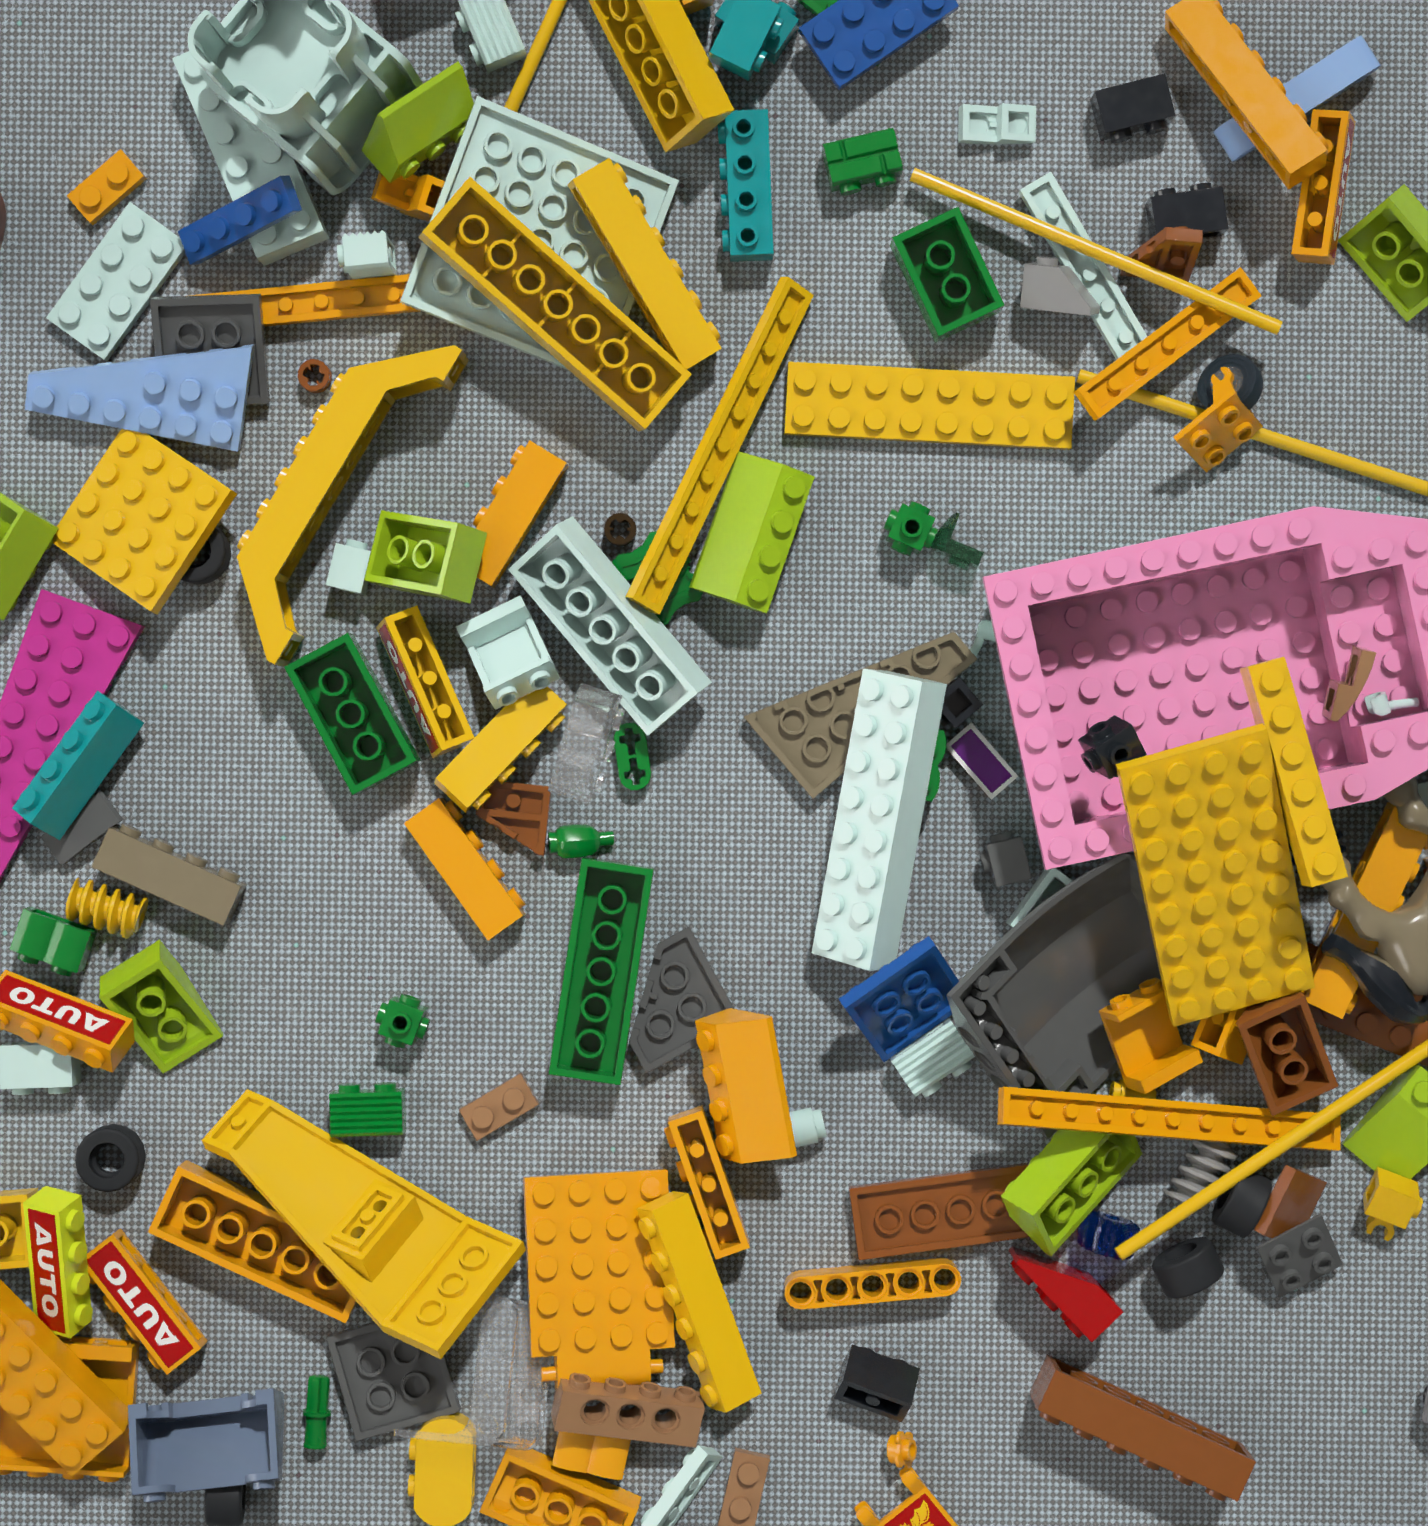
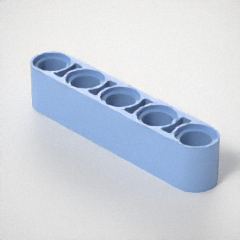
[1213,35,1381,163]

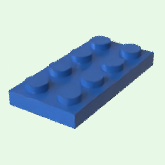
[798,0,959,91]

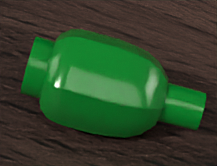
[548,824,614,859]

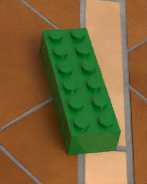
[549,857,655,1085]

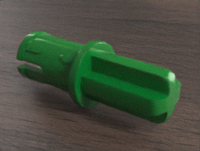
[303,1374,332,1450]

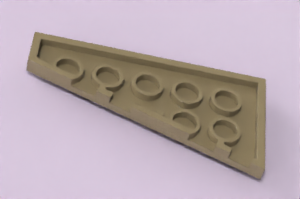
[743,632,977,799]

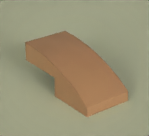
[1322,646,1376,721]

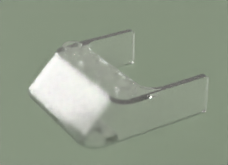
[394,1296,552,1450]

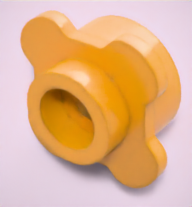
[887,1431,917,1468]

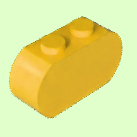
[408,1412,477,1526]

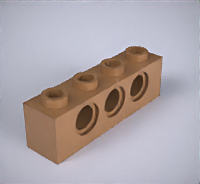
[551,1373,705,1448]

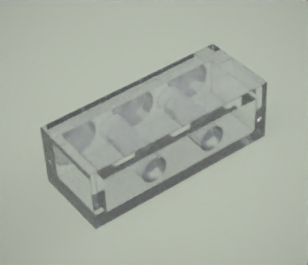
[548,683,625,804]

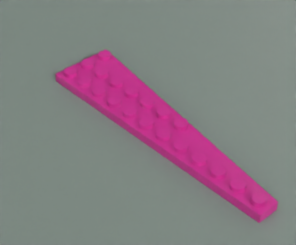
[0,589,145,882]

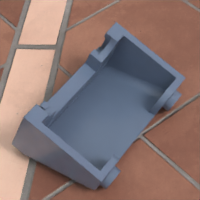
[128,1388,284,1503]

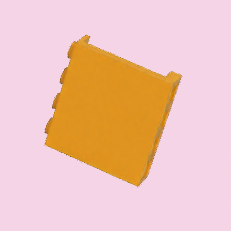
[0,1335,140,1482]

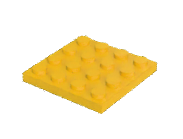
[52,429,237,615]

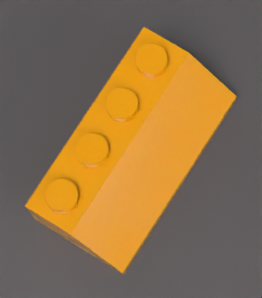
[695,1008,797,1164]

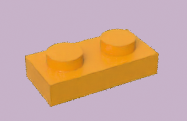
[67,149,147,225]

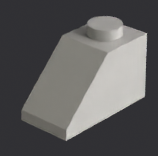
[1020,256,1100,316]

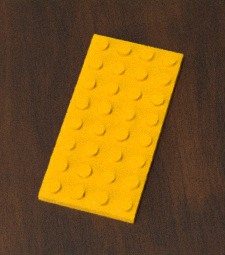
[1116,723,1315,1027]

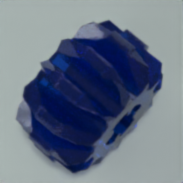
[1077,1210,1140,1260]

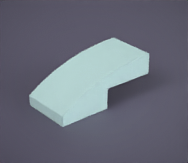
[958,103,1036,144]

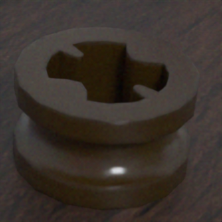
[604,513,637,546]

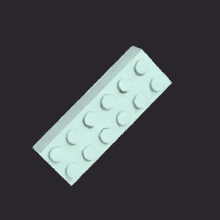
[172,51,330,266]
[508,516,712,736]

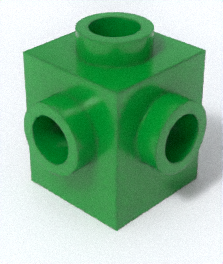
[883,501,938,556]
[375,993,430,1048]

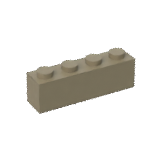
[91,823,247,926]

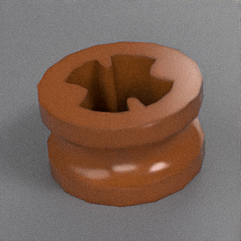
[298,359,332,393]

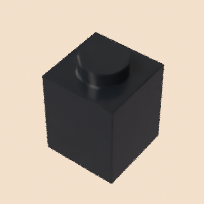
[941,677,983,729]

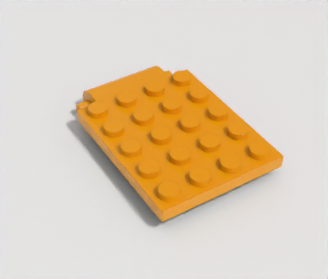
[523,1169,675,1390]

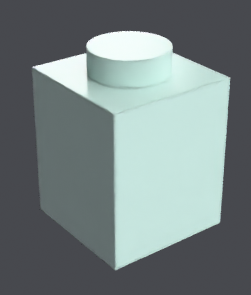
[326,539,371,596]

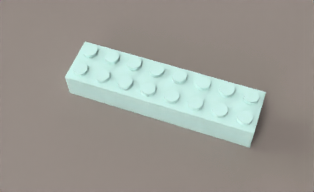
[812,669,947,971]

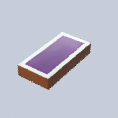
[946,722,1018,800]

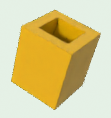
[1363,1167,1423,1241]

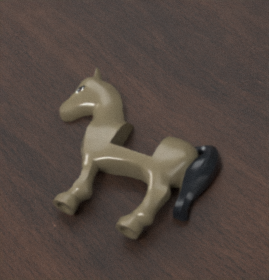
[1321,777,1428,1025]

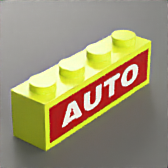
[23,1186,93,1339]

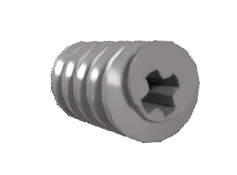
[1164,1140,1238,1211]

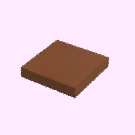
[1254,1165,1327,1238]

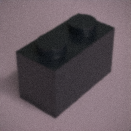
[1090,73,1176,143]
[1145,183,1229,239]
[834,1344,920,1422]

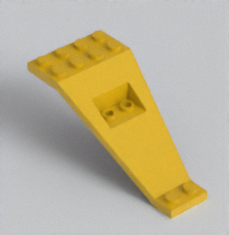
[201,1089,526,1359]

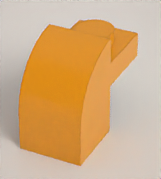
[371,172,445,222]

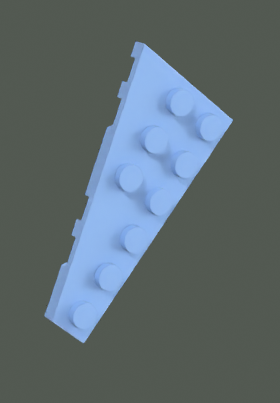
[25,344,255,452]

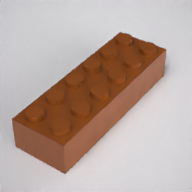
[1029,1354,1256,1502]

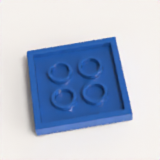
[839,936,959,1062]

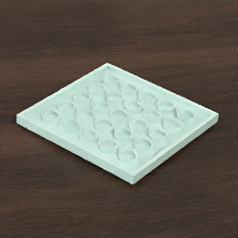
[400,96,679,370]

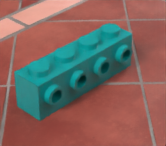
[718,109,774,262]
[12,690,144,840]

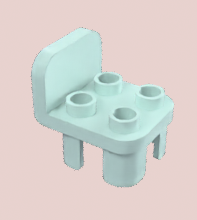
[188,0,423,195]

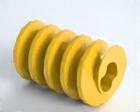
[65,877,148,939]

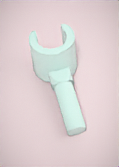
[969,620,995,667]
[1364,692,1419,716]

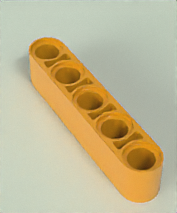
[784,1257,961,1310]

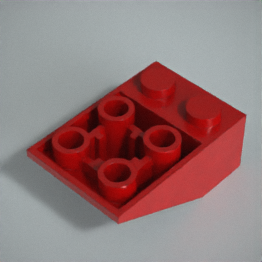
[1008,1246,1123,1342]

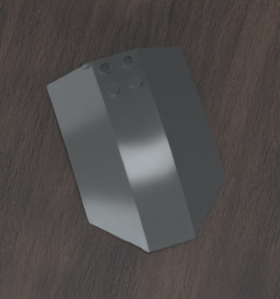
[946,853,1162,1139]

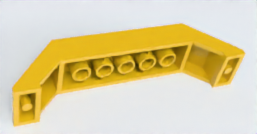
[237,345,469,667]

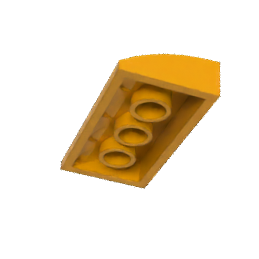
[479,1439,641,1526]

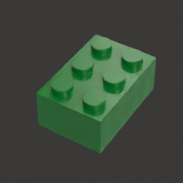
[890,207,1005,343]

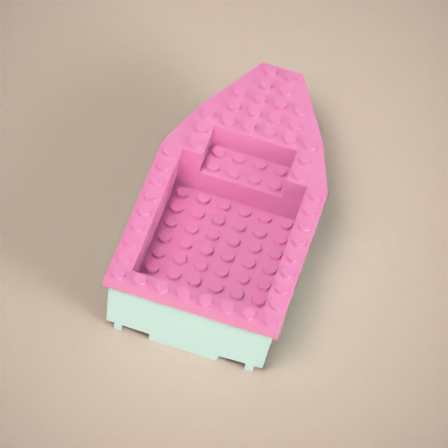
[982,506,1428,870]

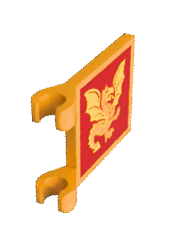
[854,1467,958,1526]

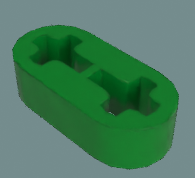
[614,723,651,790]

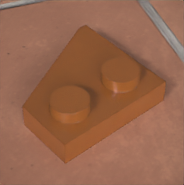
[1120,226,1203,282]
[476,781,552,856]

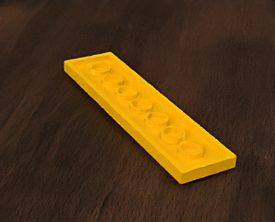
[784,362,1075,450]

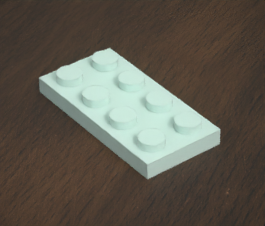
[46,202,185,362]

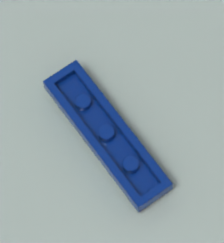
[178,175,302,265]

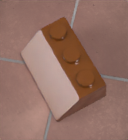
[1236,991,1338,1116]

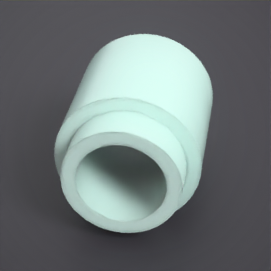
[790,1107,827,1147]

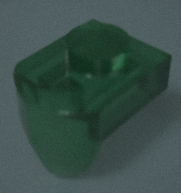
[930,512,984,571]

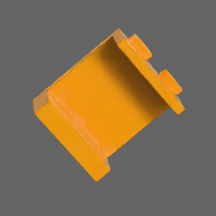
[1099,978,1203,1094]

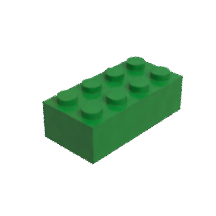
[284,633,421,795]

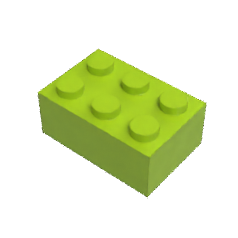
[364,510,487,604]

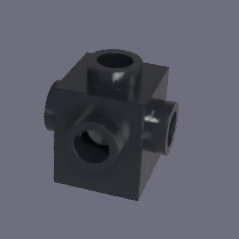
[1078,715,1147,779]

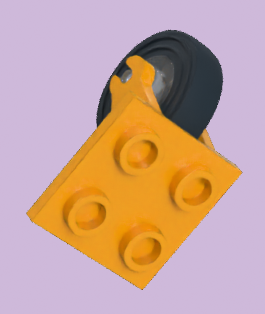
[1173,354,1263,473]

